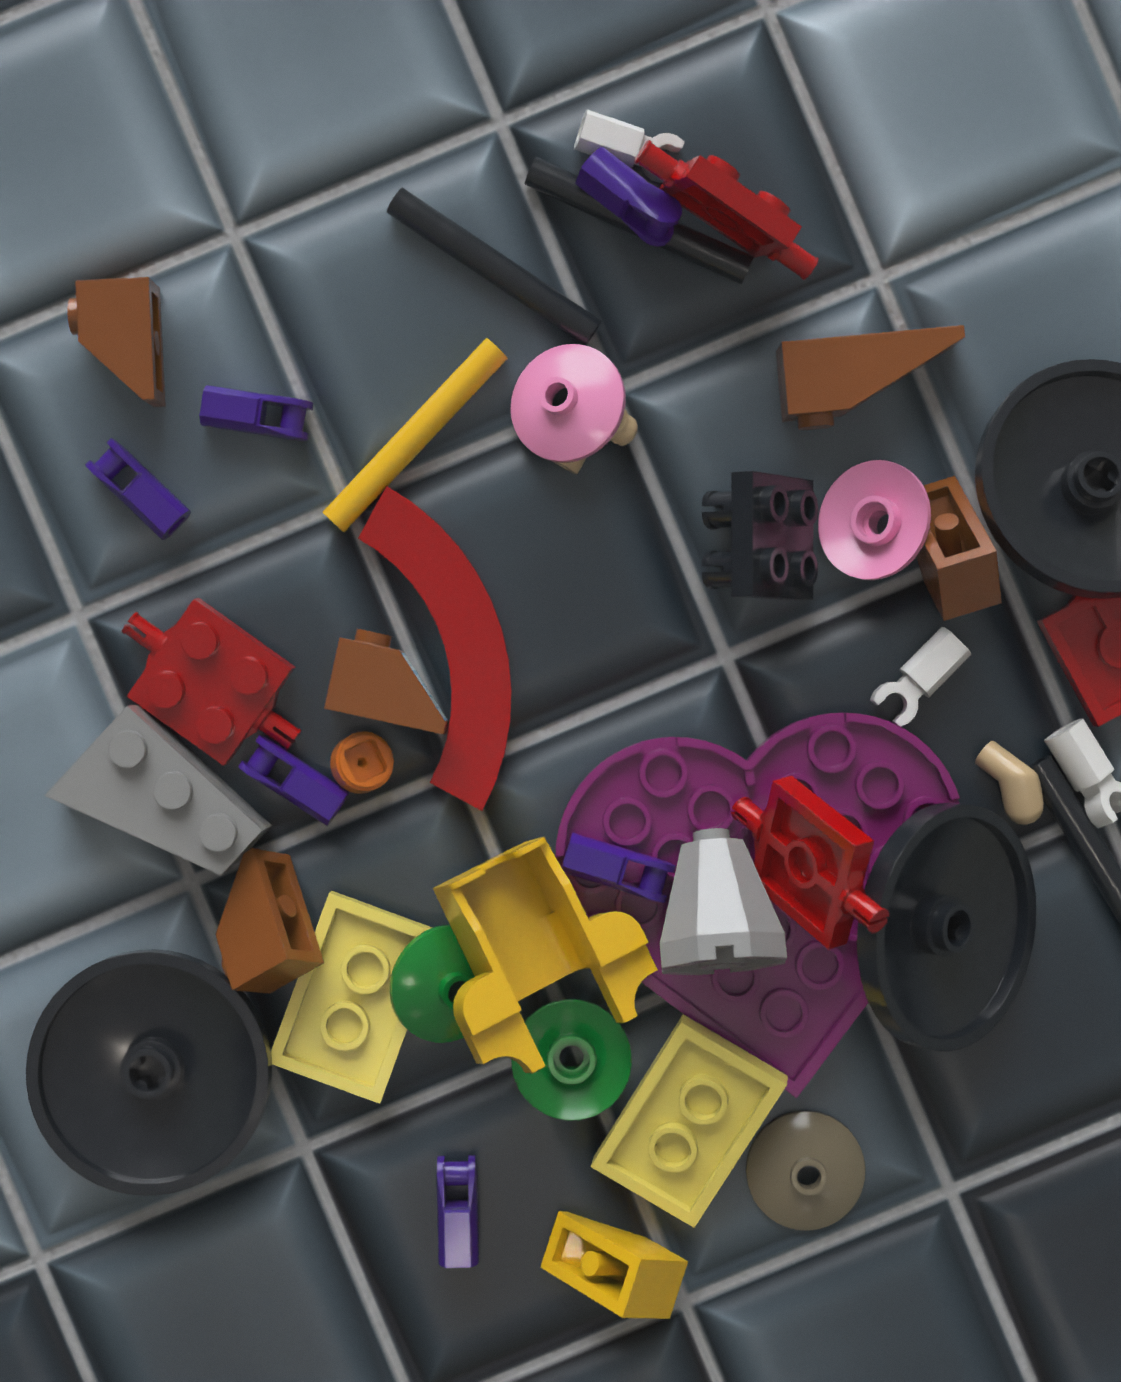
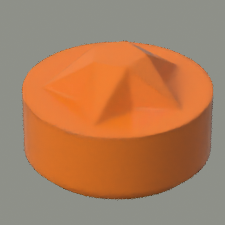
[330,731,394,794]

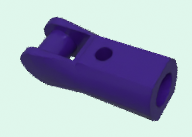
[575,147,682,247]
[199,385,314,441]
[85,437,191,540]
[238,735,350,826]
[561,833,676,903]
[436,1155,479,1268]

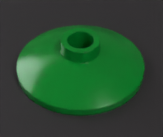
[389,924,475,1043]
[511,999,632,1121]

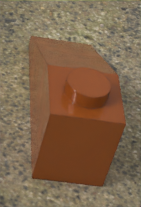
[776,325,965,430]

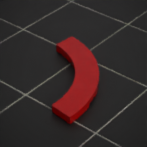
[358,486,512,811]

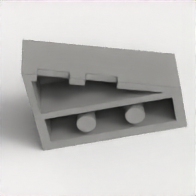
[44,705,272,875]

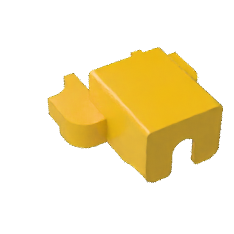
[433,836,658,1073]

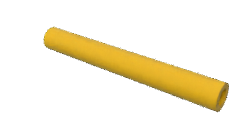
[322,338,508,532]

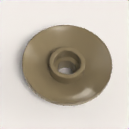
[746,1110,865,1230]

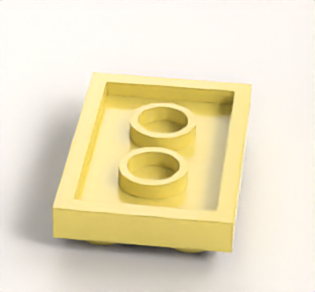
[271,891,433,1104]
[591,1014,788,1228]

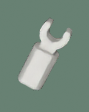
[574,110,684,183]
[870,627,971,727]
[1044,718,1121,828]

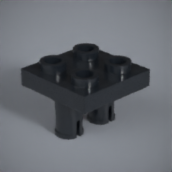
[702,471,818,600]

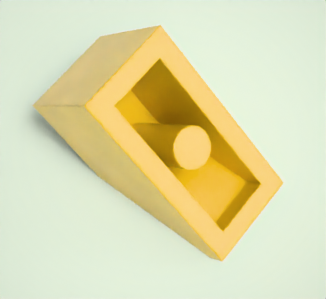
[540,1211,688,1319]

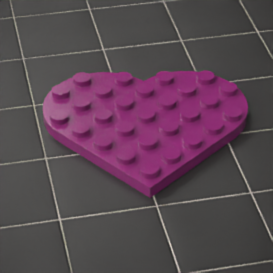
[555,712,960,1098]

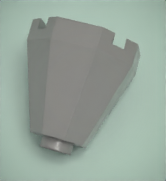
[660,828,787,975]

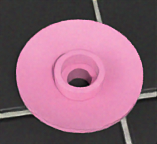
[511,344,626,463]
[818,460,931,580]

